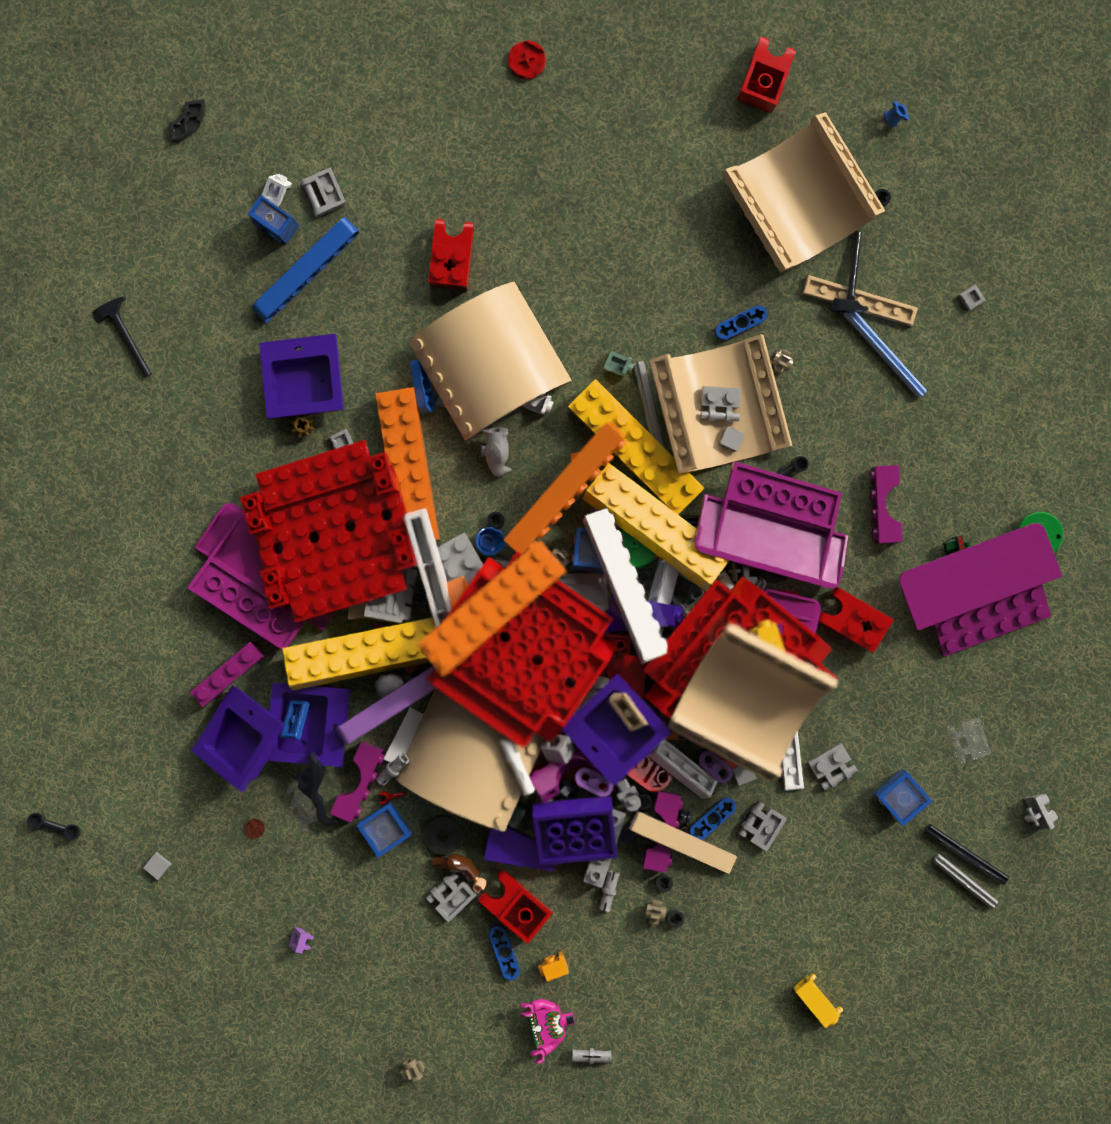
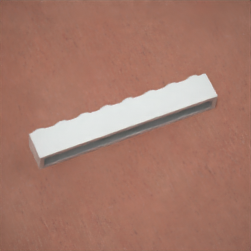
[404,508,452,628]
[583,508,667,664]

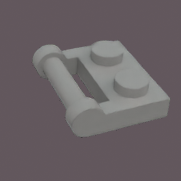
[300,167,347,218]

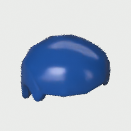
[474,527,505,556]

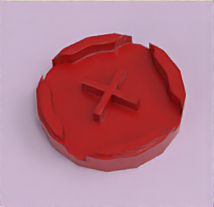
[508,40,546,80]

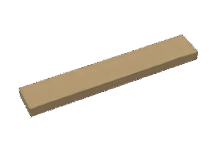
[802,275,918,327]
[629,811,737,874]

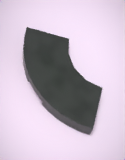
[169,99,206,143]

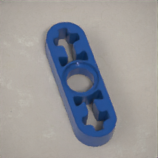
[715,306,767,341]
[410,359,435,414]
[689,797,736,840]
[489,924,520,980]

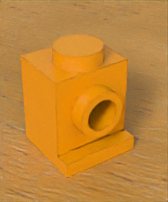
[538,951,569,981]

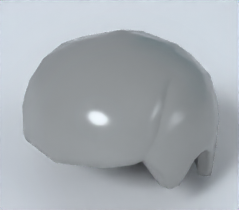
[375,674,404,698]

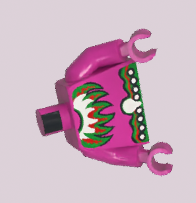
[520,998,575,1063]

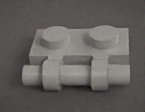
[700,386,741,423]
[808,743,858,790]
[738,801,787,851]
[426,872,477,922]

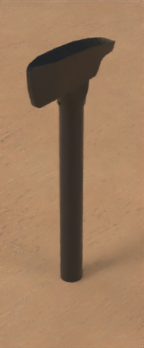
[831,231,869,313]
[93,297,152,377]

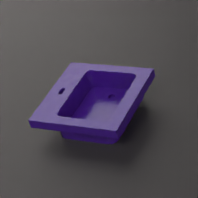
[259,334,345,420]
[562,674,672,786]
[268,682,351,767]
[192,685,285,792]

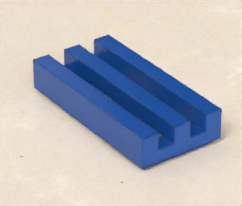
[281,701,310,740]

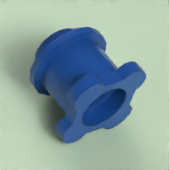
[883,101,909,127]

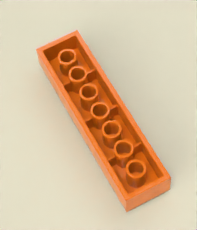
[375,387,440,541]
[504,421,627,554]
[417,541,566,676]

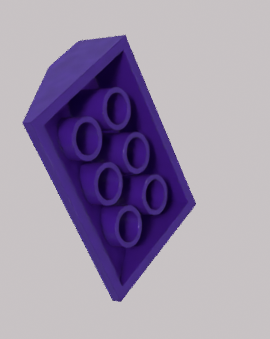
[533,796,618,865]

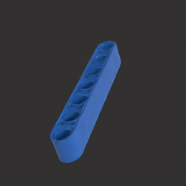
[251,217,359,323]

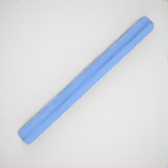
[844,312,926,398]

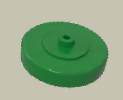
[1016,511,1064,553]
[617,528,656,570]

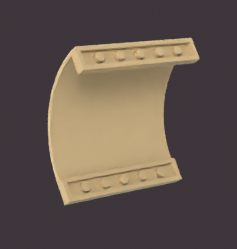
[721,112,885,272]
[408,282,572,441]
[650,334,792,473]
[668,624,837,783]
[395,688,544,832]

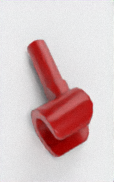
[378,791,406,804]

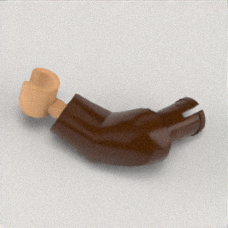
[432,854,486,893]

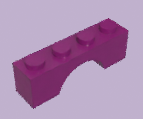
[869,465,902,544]
[190,642,266,707]
[330,741,385,823]
[529,745,598,803]
[642,790,683,873]

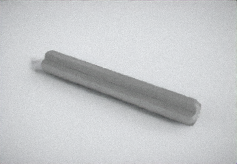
[933,854,998,909]

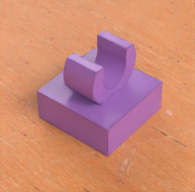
[289,927,314,953]

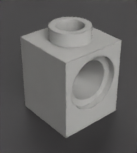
[540,735,576,764]

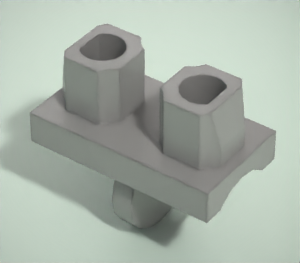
[616,779,641,812]
[1024,794,1058,830]

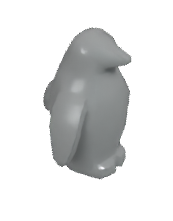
[481,428,511,477]

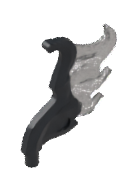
[287,752,339,833]

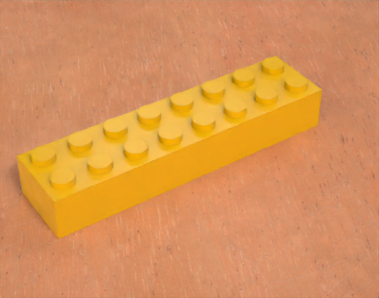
[568,379,704,514]
[582,463,729,592]
[283,618,436,691]

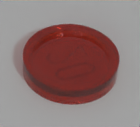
[245,819,265,838]

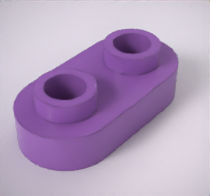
[699,750,732,783]
[576,767,613,797]

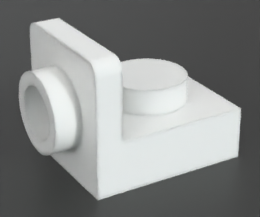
[262,174,292,206]
[523,394,554,416]

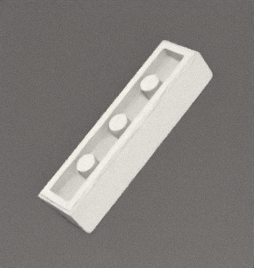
[648,558,679,636]
[648,739,718,799]

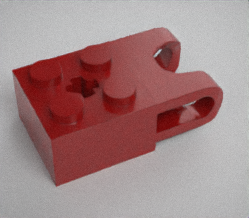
[736,36,796,114]
[428,219,474,291]
[818,587,894,654]
[478,869,553,944]

